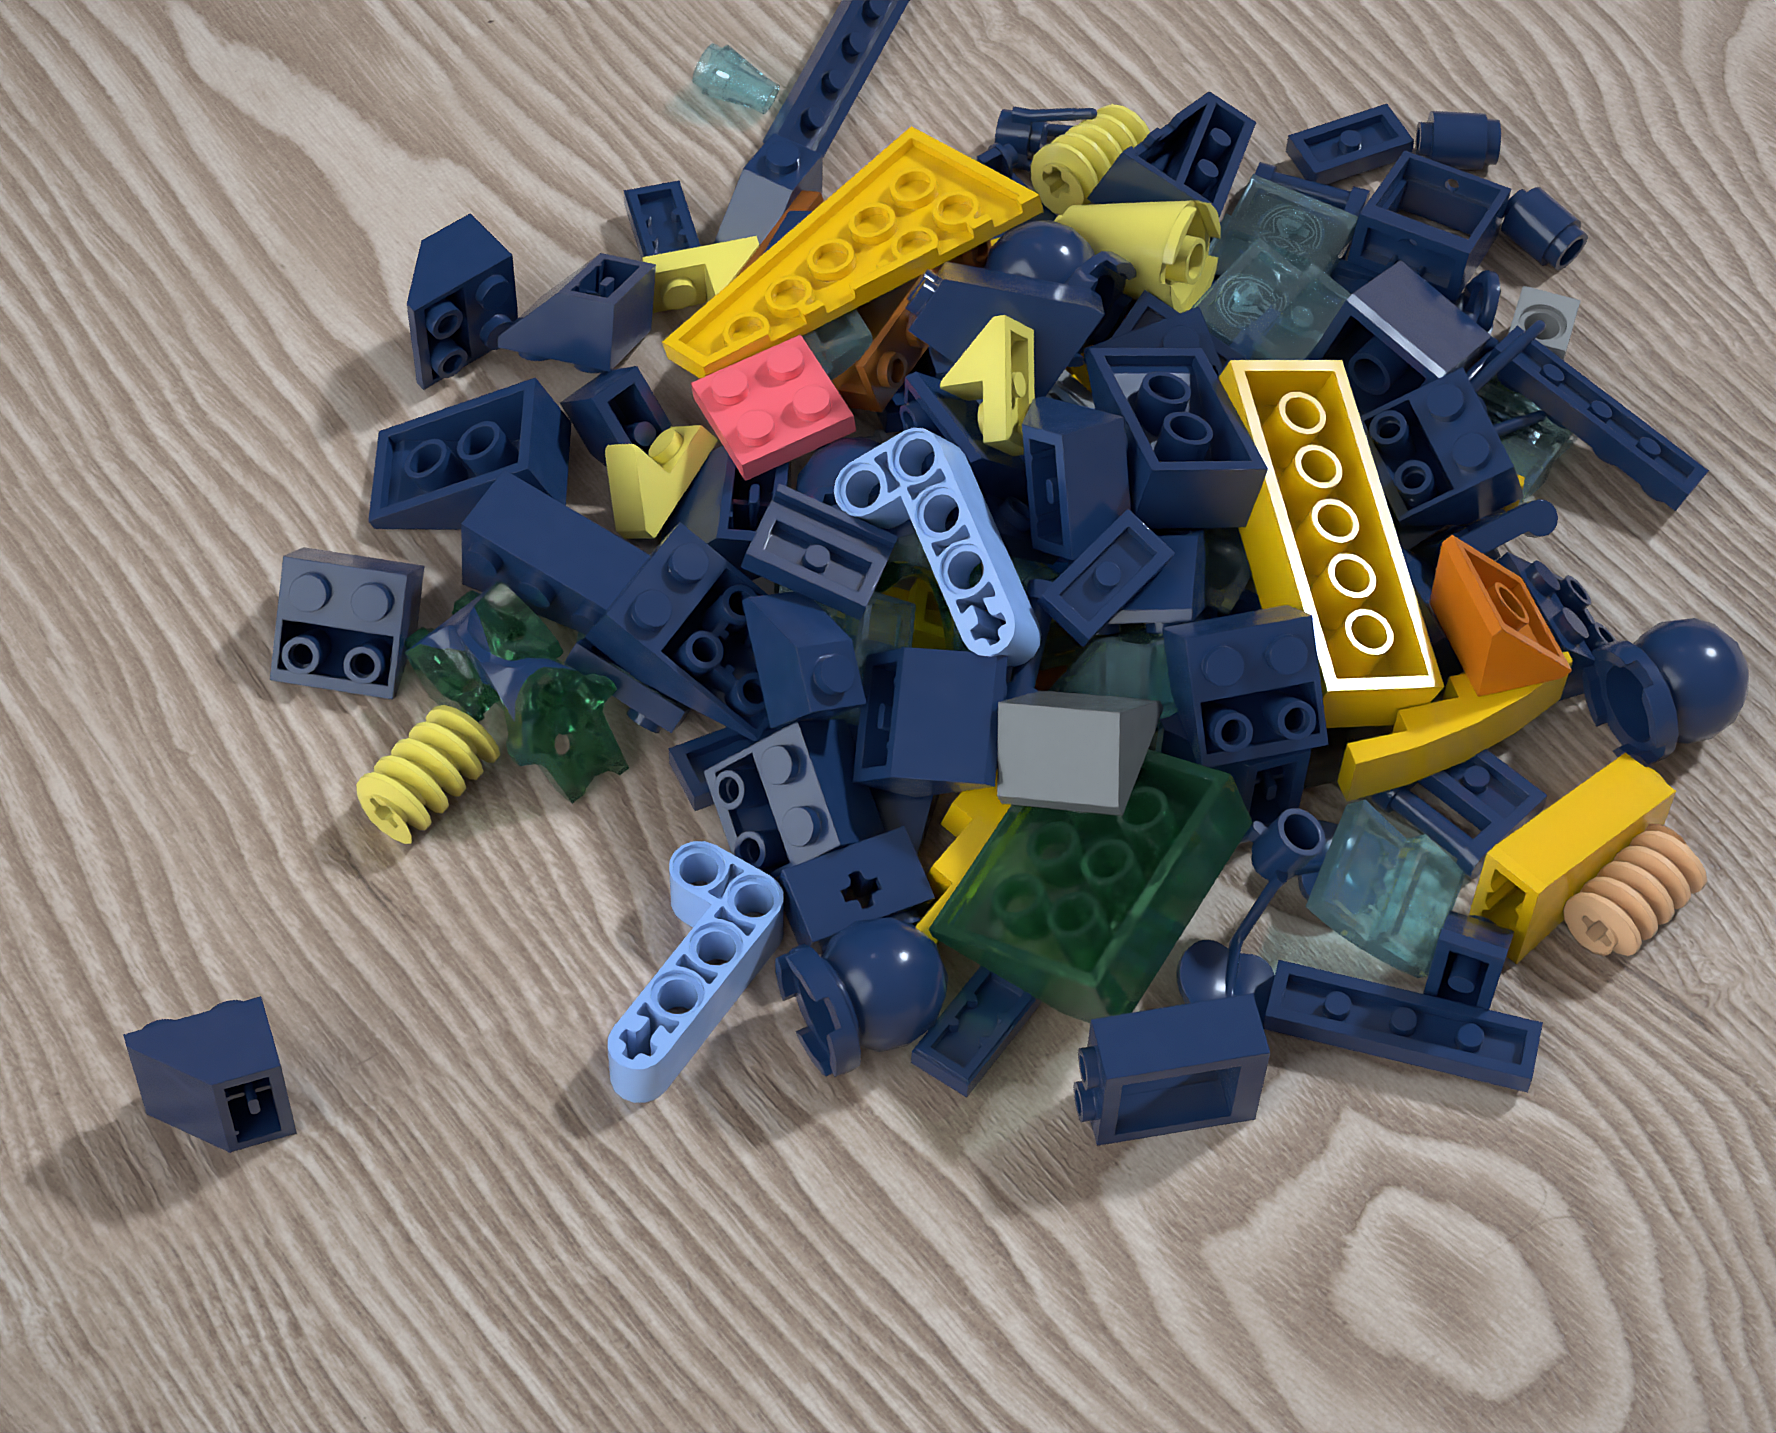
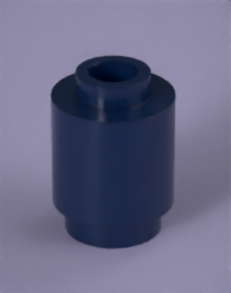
[1415,111,1501,170]
[1501,187,1588,271]

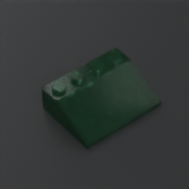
[928,749,1252,1023]

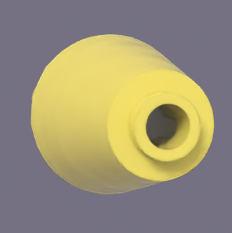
[1054,200,1221,313]

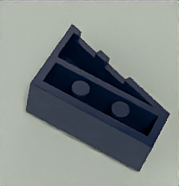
[1087,91,1256,217]
[461,470,650,635]

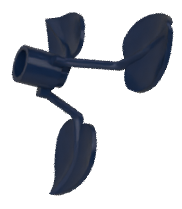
[1119,761,1396,1026]

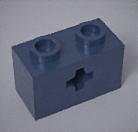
[778,826,935,955]

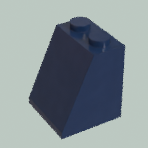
[1307,260,1492,416]
[905,262,1105,399]

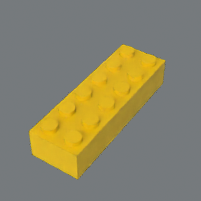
[1219,360,1444,728]

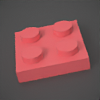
[691,334,856,481]

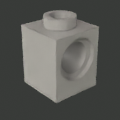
[1508,286,1581,360]

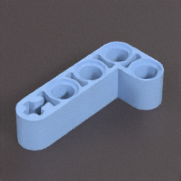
[834,428,1041,667]
[608,841,784,1103]

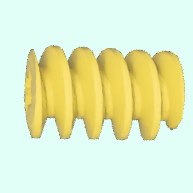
[1031,104,1150,215]
[356,705,500,844]

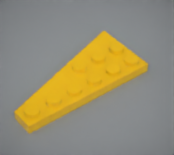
[662,126,1043,379]

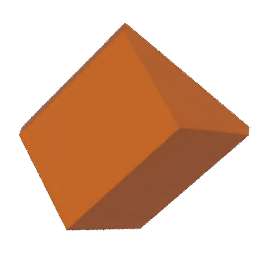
[1429,535,1572,697]

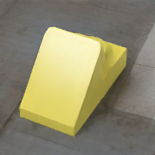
[642,236,759,313]
[940,315,1035,456]
[605,425,718,539]

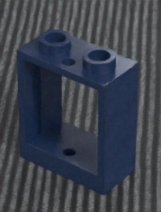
[1347,150,1512,302]
[1073,993,1270,1146]

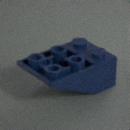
[585,522,770,741]

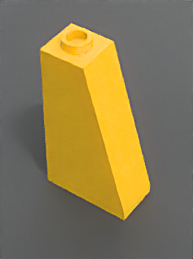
[1468,752,1676,964]

